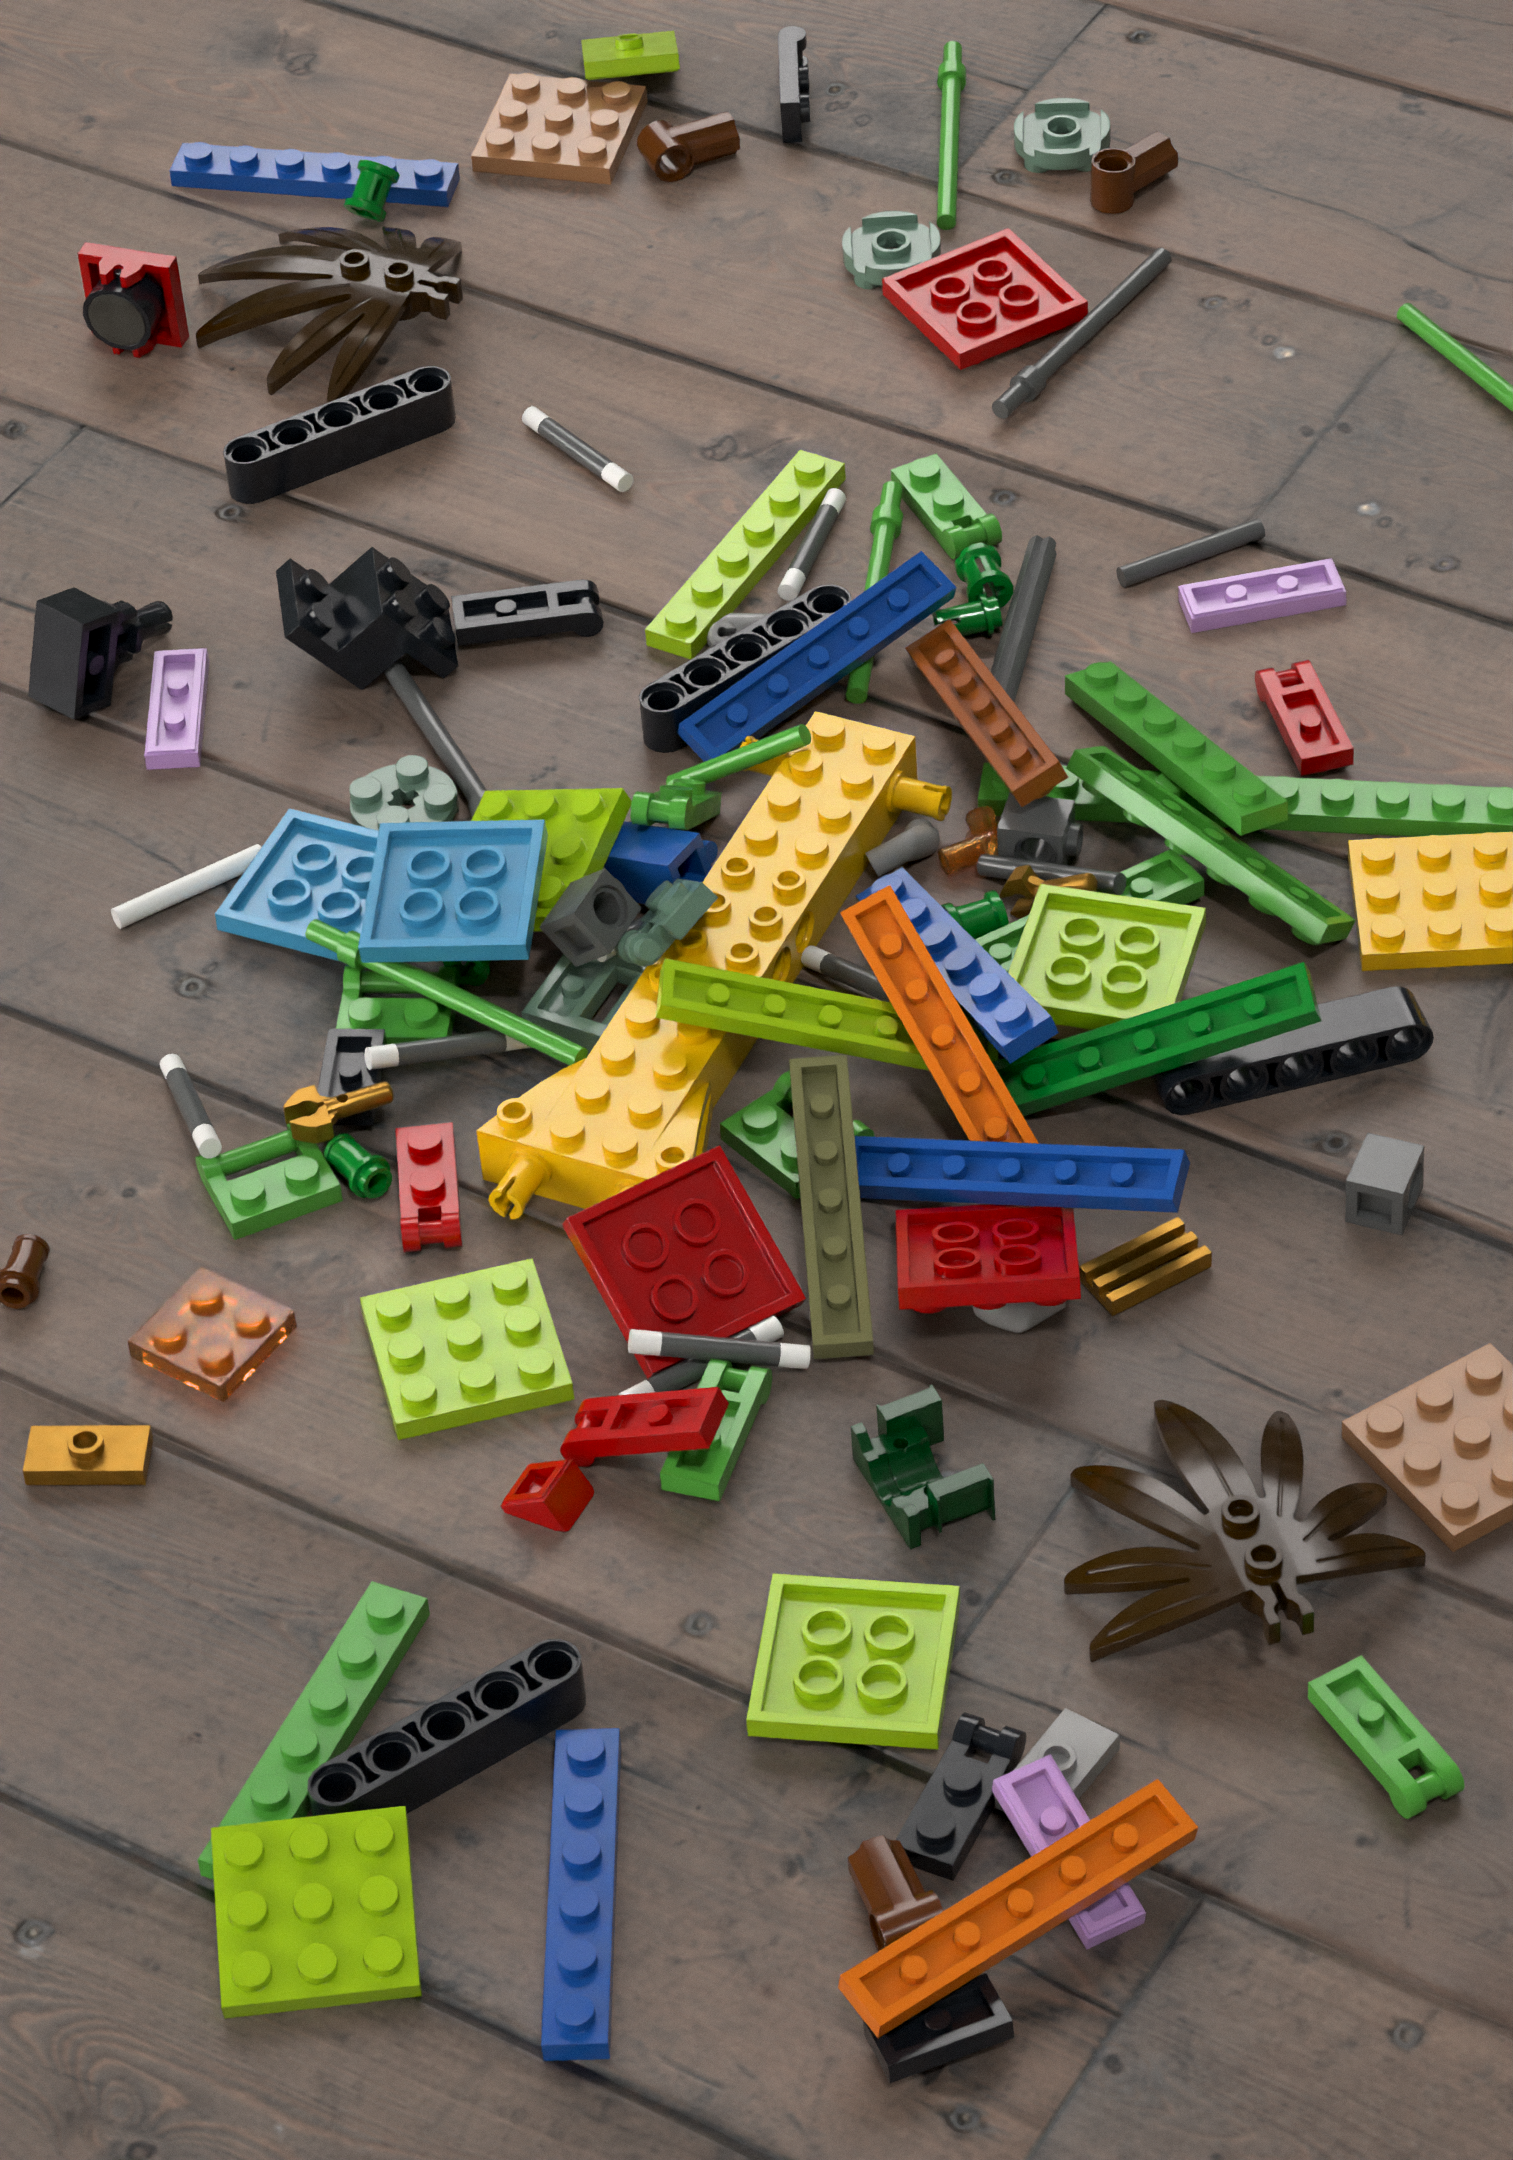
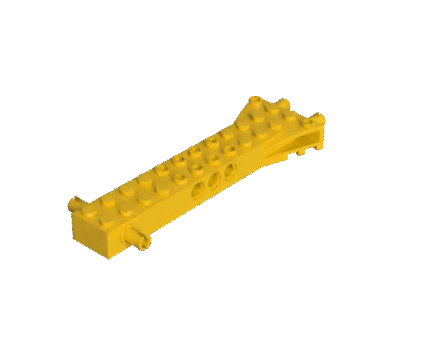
[476,711,952,1219]

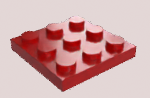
[882,228,1088,370]
[562,1145,806,1379]
[895,1204,1081,1313]

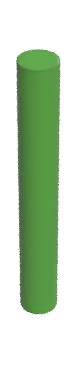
[666,724,811,785]

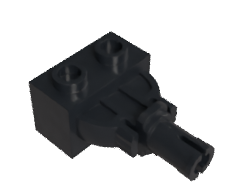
[28,587,173,720]

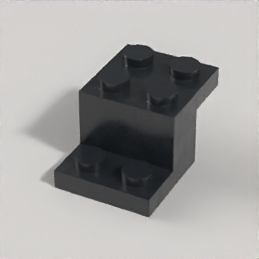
[276,547,458,690]

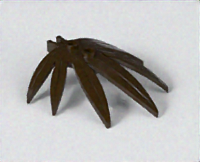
[196,226,463,402]
[1064,1399,1426,1662]

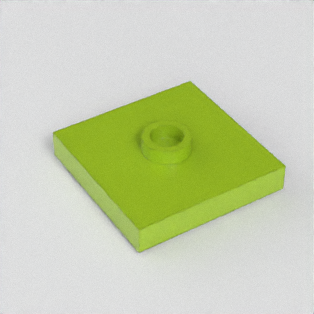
[581,30,680,80]

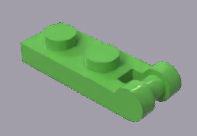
[891,453,1002,559]
[630,779,722,830]
[660,1359,772,1501]
[1308,1655,1465,1819]

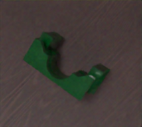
[850,1384,996,1550]

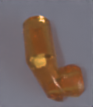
[938,806,999,875]

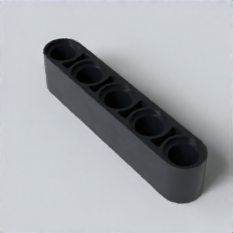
[223,366,456,504]
[639,584,852,753]
[1151,986,1434,1115]
[308,1639,586,1816]

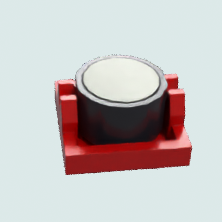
[77,242,189,358]

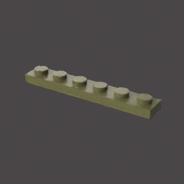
[789,1055,874,1359]

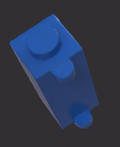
[603,821,718,904]

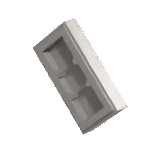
[995,1708,1120,1812]

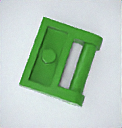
[336,965,460,1044]
[720,1070,875,1199]
[195,1124,343,1240]

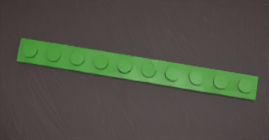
[978,763,1513,837]

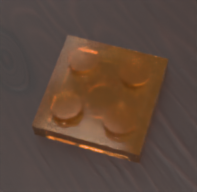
[128,1267,297,1402]

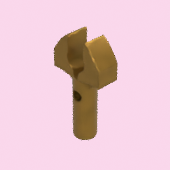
[1000,865,1098,919]
[283,1081,394,1143]

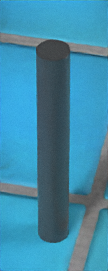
[1116,518,1265,587]
[977,854,1126,895]

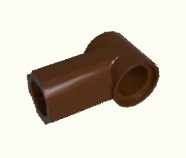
[637,111,740,183]
[1090,131,1178,214]
[848,1835,944,1951]

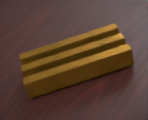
[1079,1217,1212,1316]

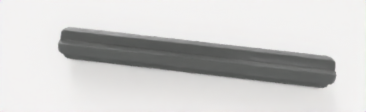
[991,535,1057,702]

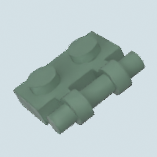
[614,878,718,966]

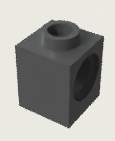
[997,792,1084,865]
[540,868,641,967]
[1345,1133,1424,1235]

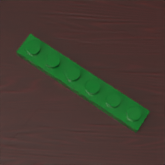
[992,962,1322,1116]

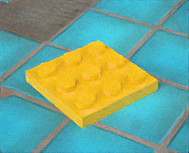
[1348,832,1513,971]

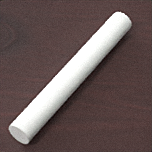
[111,844,262,929]

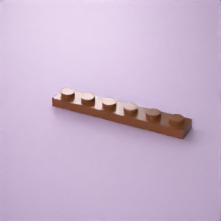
[905,619,1068,807]

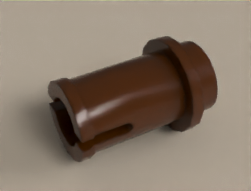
[0,1234,50,1309]

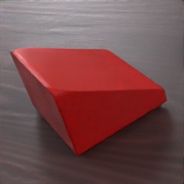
[500,1459,594,1532]

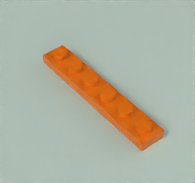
[840,885,1039,1144]
[838,1779,1198,2038]

